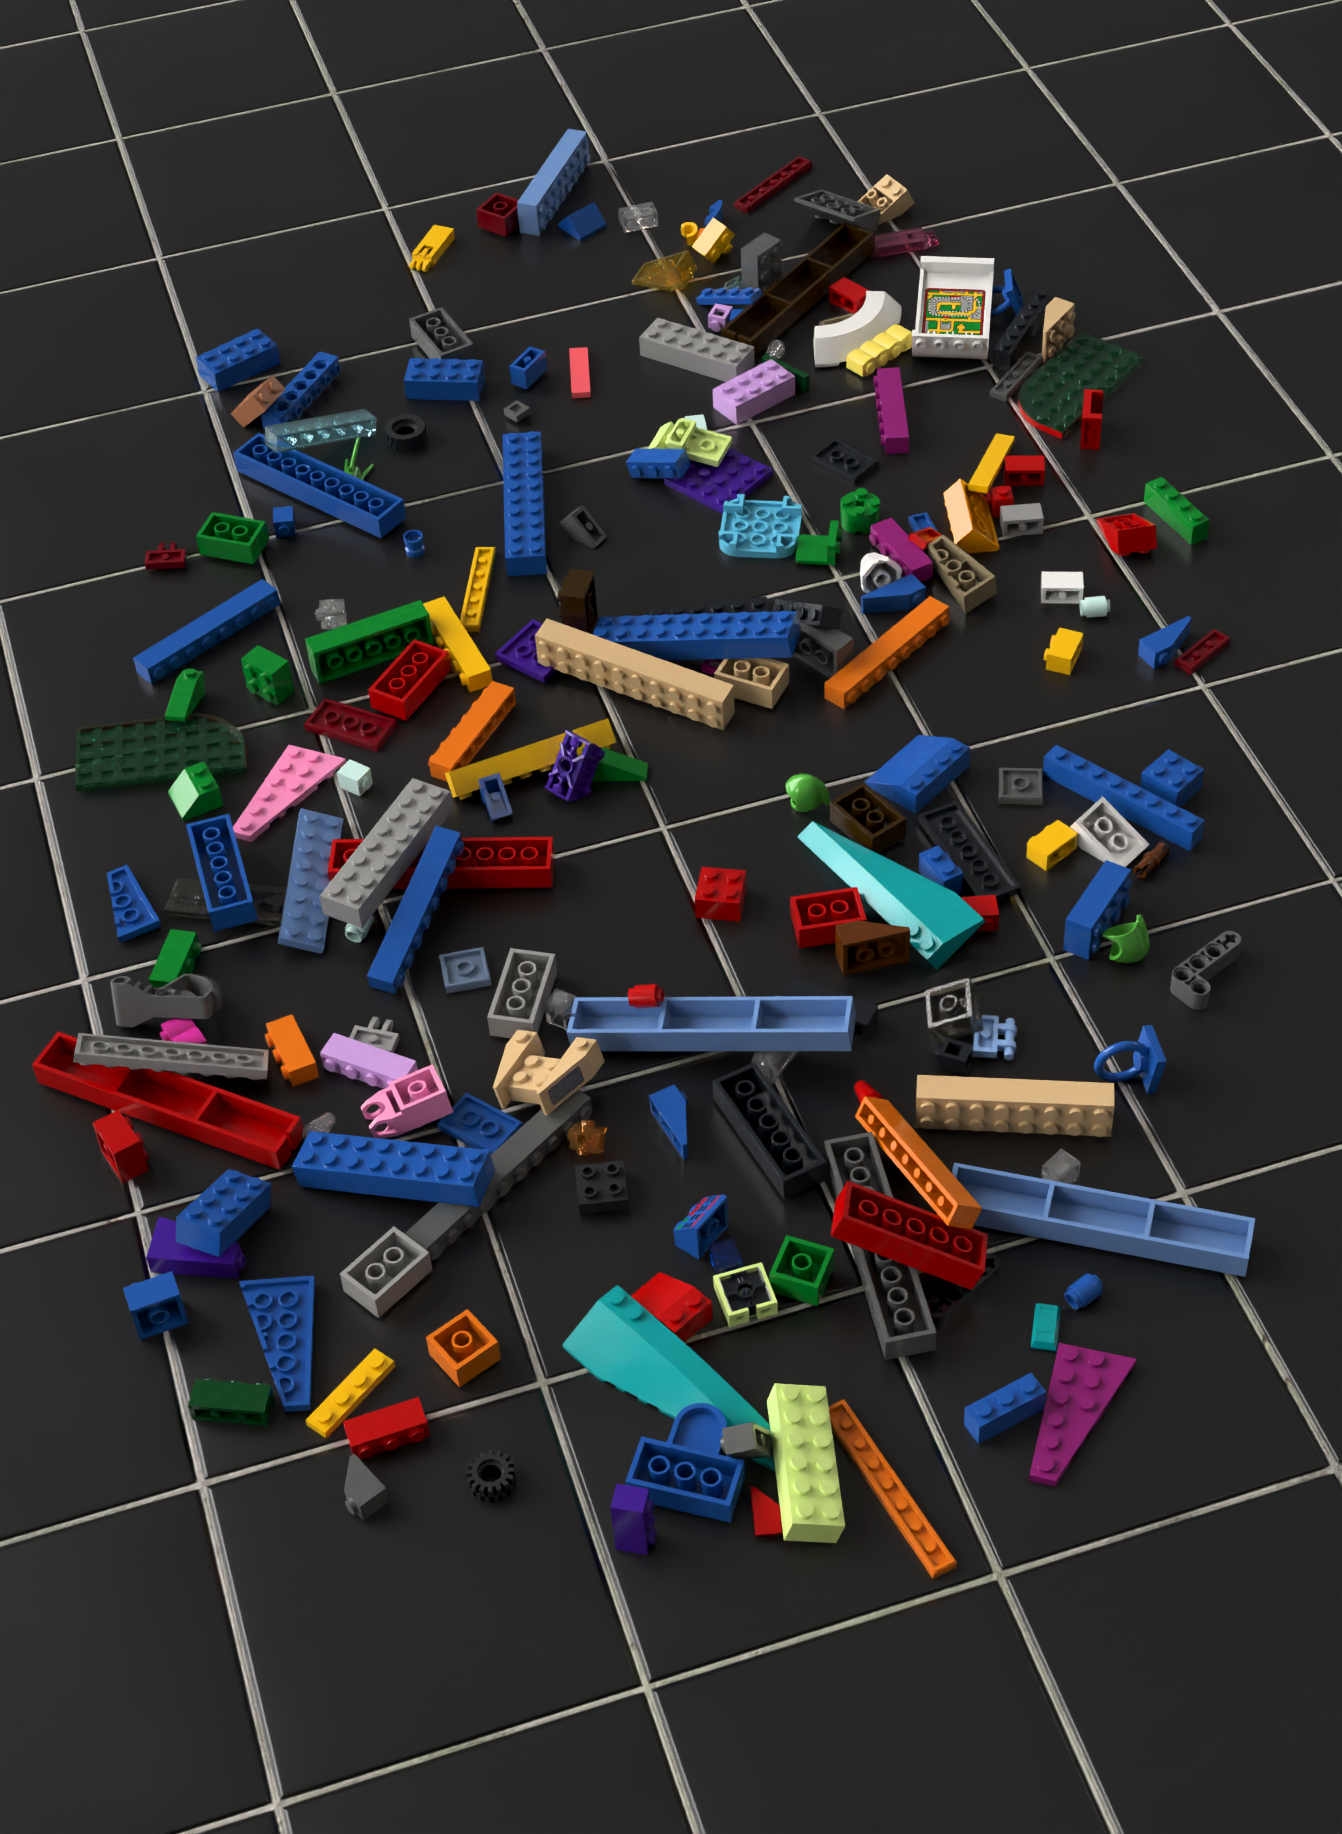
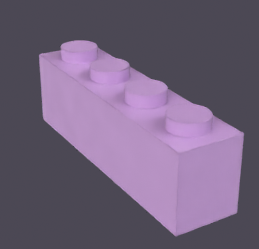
[320,1033,418,1089]

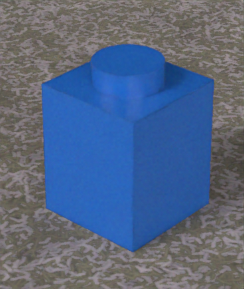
[273,506,296,538]

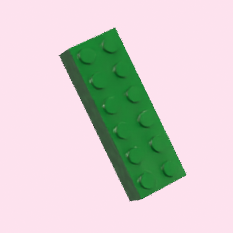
[305,600,434,684]

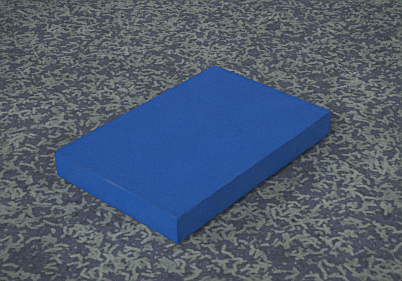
[437,1092,523,1155]

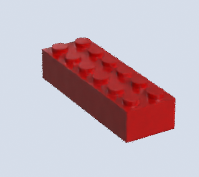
[831,1181,988,1290]

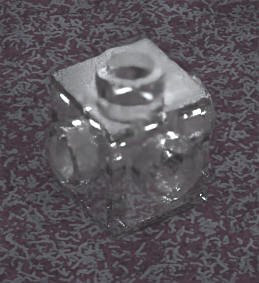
[316,599,347,629]

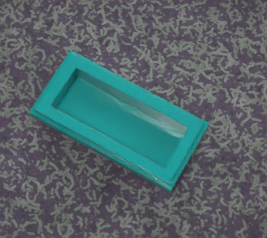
[1030,1303,1061,1351]

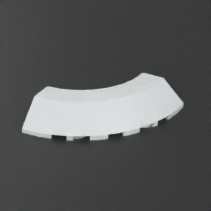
[813,291,901,367]

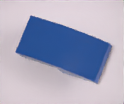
[705,199,723,227]

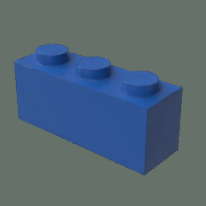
[626,449,691,479]
[964,1373,1046,1444]

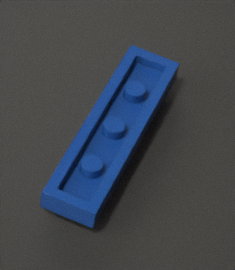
[696,287,762,305]

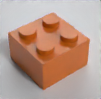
[426,1309,501,1388]

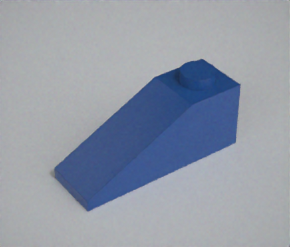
[861,574,926,614]
[1138,616,1192,669]
[649,1084,688,1160]

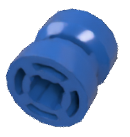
[403,530,425,558]

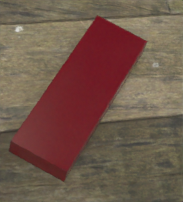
[1174,629,1231,675]

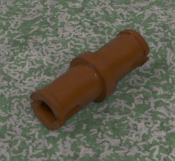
[1133,842,1170,879]

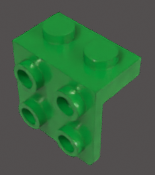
[796,520,842,565]

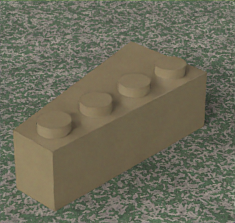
[928,535,997,614]

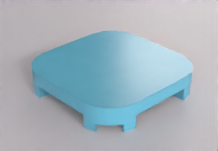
[719,494,802,559]

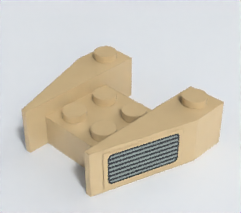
[493,1030,605,1115]

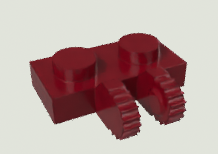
[144,542,187,570]

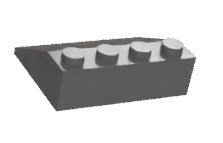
[794,189,881,232]

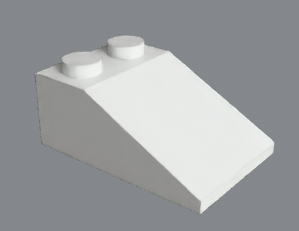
[1070,796,1149,867]

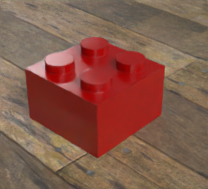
[695,867,747,922]
[93,1110,149,1184]

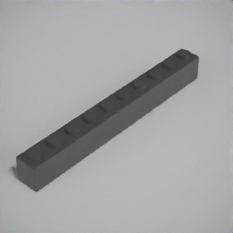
[405,1089,593,1261]

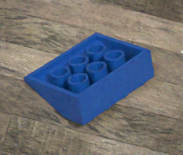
[865,735,970,814]

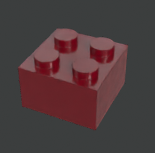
[476,192,519,237]

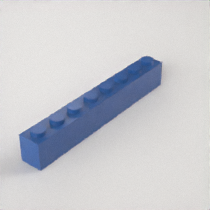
[133,579,280,684]
[1043,745,1205,851]
[367,826,464,994]

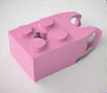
[361,1064,453,1139]

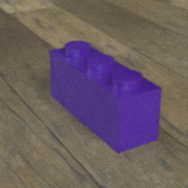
[610,1484,657,1555]

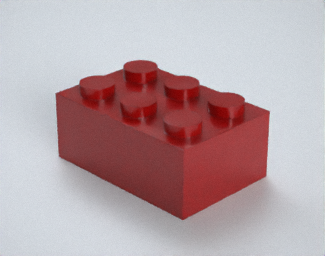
[790,887,867,949]

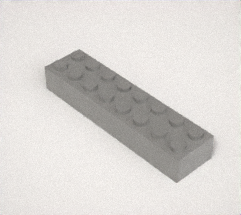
[320,778,453,928]

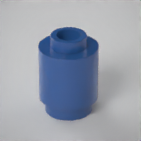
[1064,1273,1103,1310]

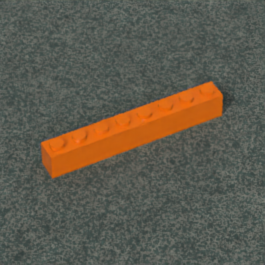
[824,596,950,709]
[855,1096,982,1229]

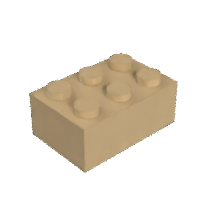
[714,658,789,709]

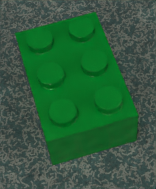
[196,512,269,564]

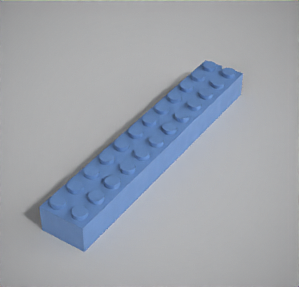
[567,996,856,1051]
[952,1163,1255,1277]

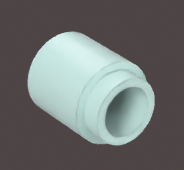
[1079,596,1110,618]
[345,915,374,943]

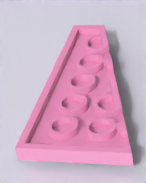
[233,745,346,842]

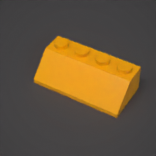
[943,479,1000,553]

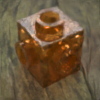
[567,1119,607,1156]

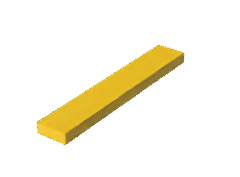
[968,433,1015,494]
[460,547,496,632]

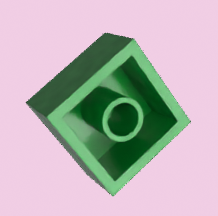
[241,645,295,705]
[769,1235,835,1306]

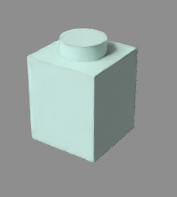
[337,759,373,796]

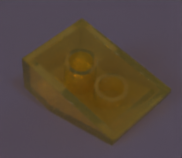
[631,250,697,291]

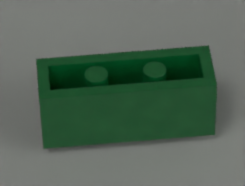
[188,1378,275,1426]

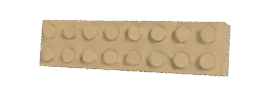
[915,1075,1114,1137]

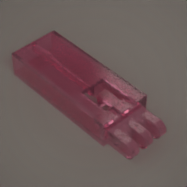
[874,227,939,258]

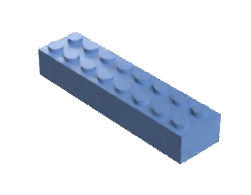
[517,129,591,236]

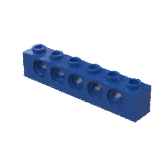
[261,351,341,434]

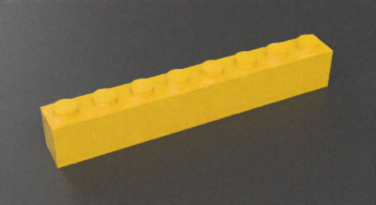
[445,718,616,800]

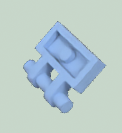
[973,1015,1017,1060]

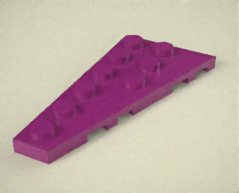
[1029,1343,1137,1486]

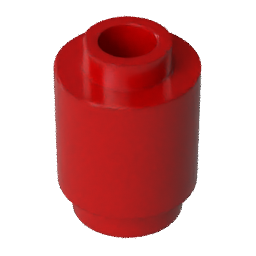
[628,984,664,1009]

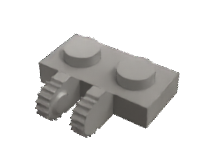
[349,1017,400,1053]

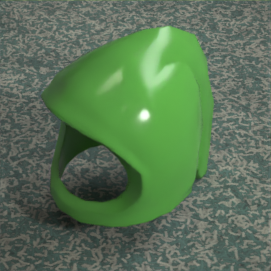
[785,773,831,812]
[1102,915,1150,963]

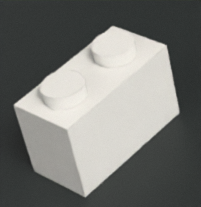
[1041,572,1084,604]

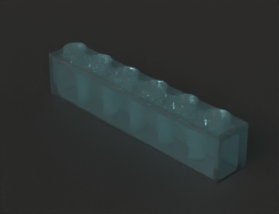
[265,409,377,453]

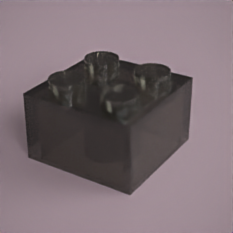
[925,977,983,1043]

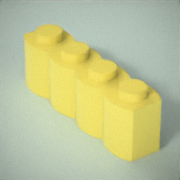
[846,324,912,377]

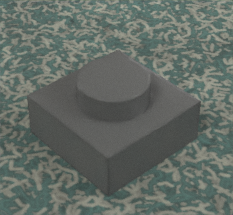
[504,400,531,422]

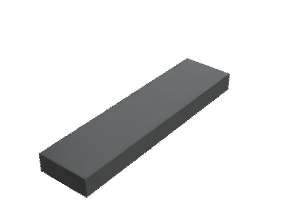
[990,352,1043,402]

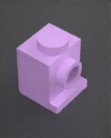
[708,303,733,332]

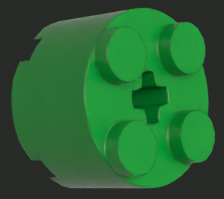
[840,488,880,535]

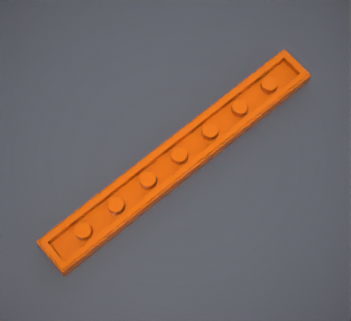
[829,1399,957,1579]

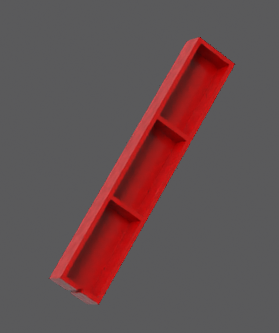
[32,1031,305,1170]

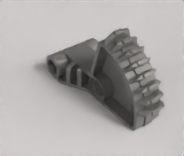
[110,973,222,1027]

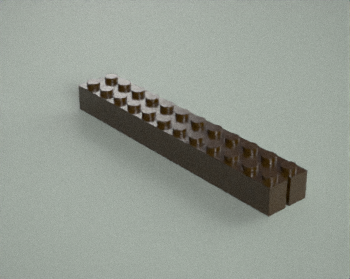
[721,222,875,358]

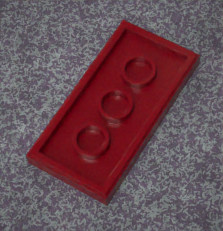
[304,698,398,752]

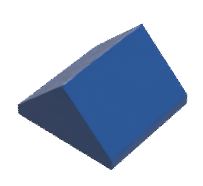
[558,202,607,241]

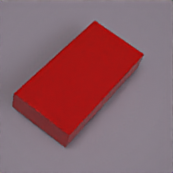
[908,527,942,550]

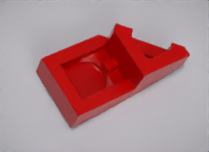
[750,1486,783,1537]

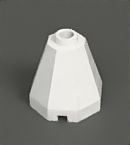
[860,552,902,593]

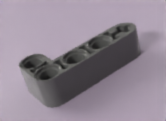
[1170,931,1241,1010]

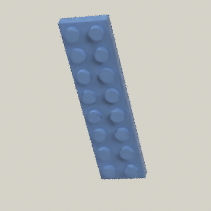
[278,808,343,954]

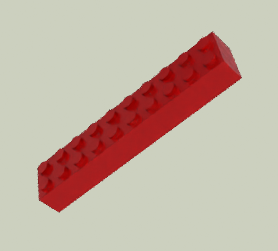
[328,837,555,889]

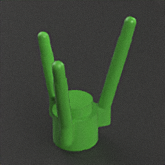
[344,437,374,480]

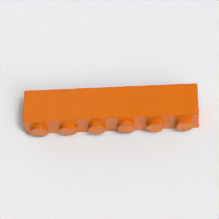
[428,681,516,782]

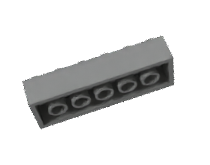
[639,318,755,382]

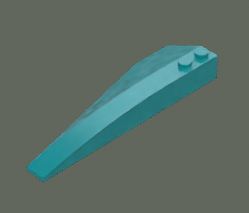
[797,821,985,970]
[562,1285,775,1472]

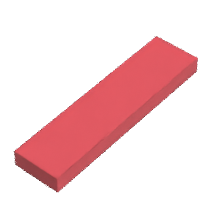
[569,347,591,399]

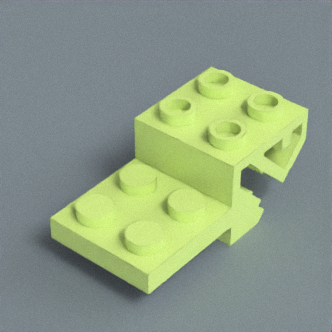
[648,418,732,467]

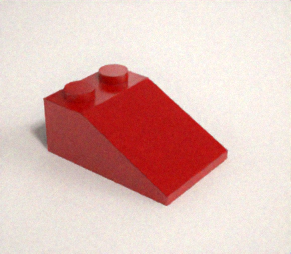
[1097,513,1157,556]
[631,1272,713,1343]

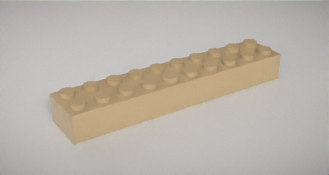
[535,619,735,730]

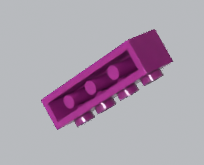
[869,518,933,582]

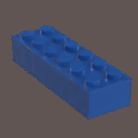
[186,814,258,932]

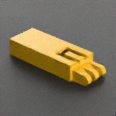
[409,225,455,272]

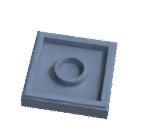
[439,947,492,994]

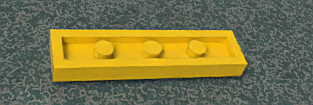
[306,1348,395,1439]

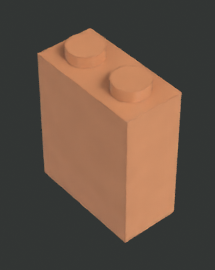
[231,375,285,428]

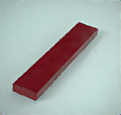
[734,156,812,214]

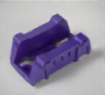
[544,730,605,801]

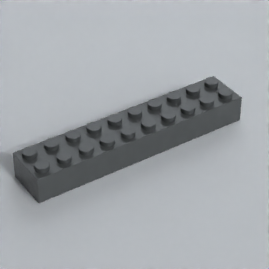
[824,1132,936,1360]

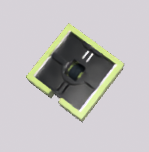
[713,1262,778,1328]

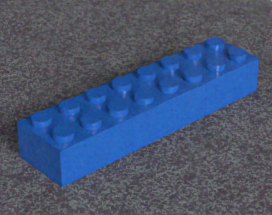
[292,1131,495,1207]

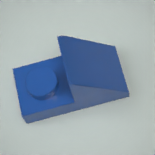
[478,773,513,821]

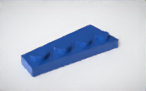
[107,865,161,943]

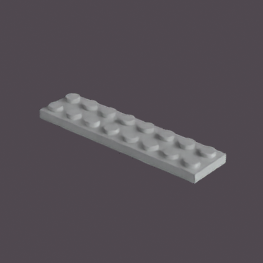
[74,1033,269,1080]

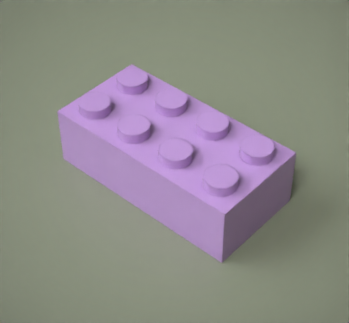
[713,359,795,425]

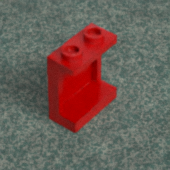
[1080,389,1104,450]

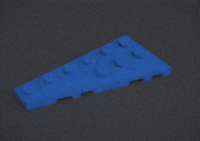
[239,1276,316,1412]

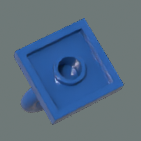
[991,268,1024,317]
[1094,1025,1167,1094]

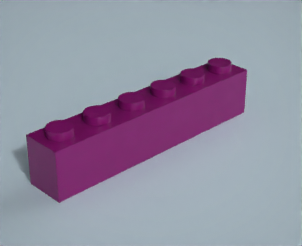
[873,367,909,454]

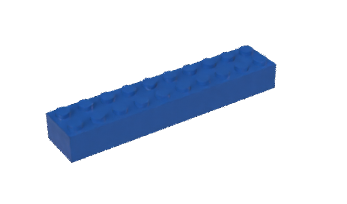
[503,431,547,577]
[233,433,406,538]
[592,611,801,660]

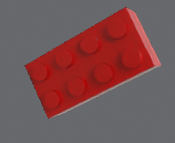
[368,639,451,721]

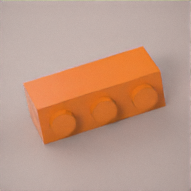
[265,1014,319,1087]

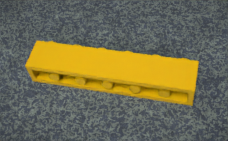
[423,596,492,692]

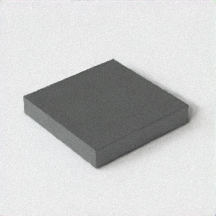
[998,768,1043,805]

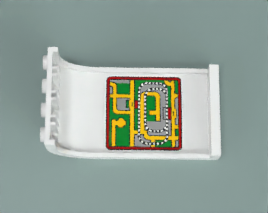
[912,256,994,359]

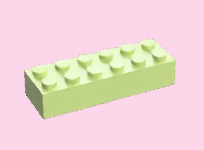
[767,1383,845,1543]

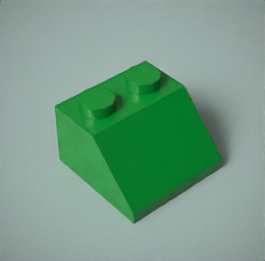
[168,762,223,821]

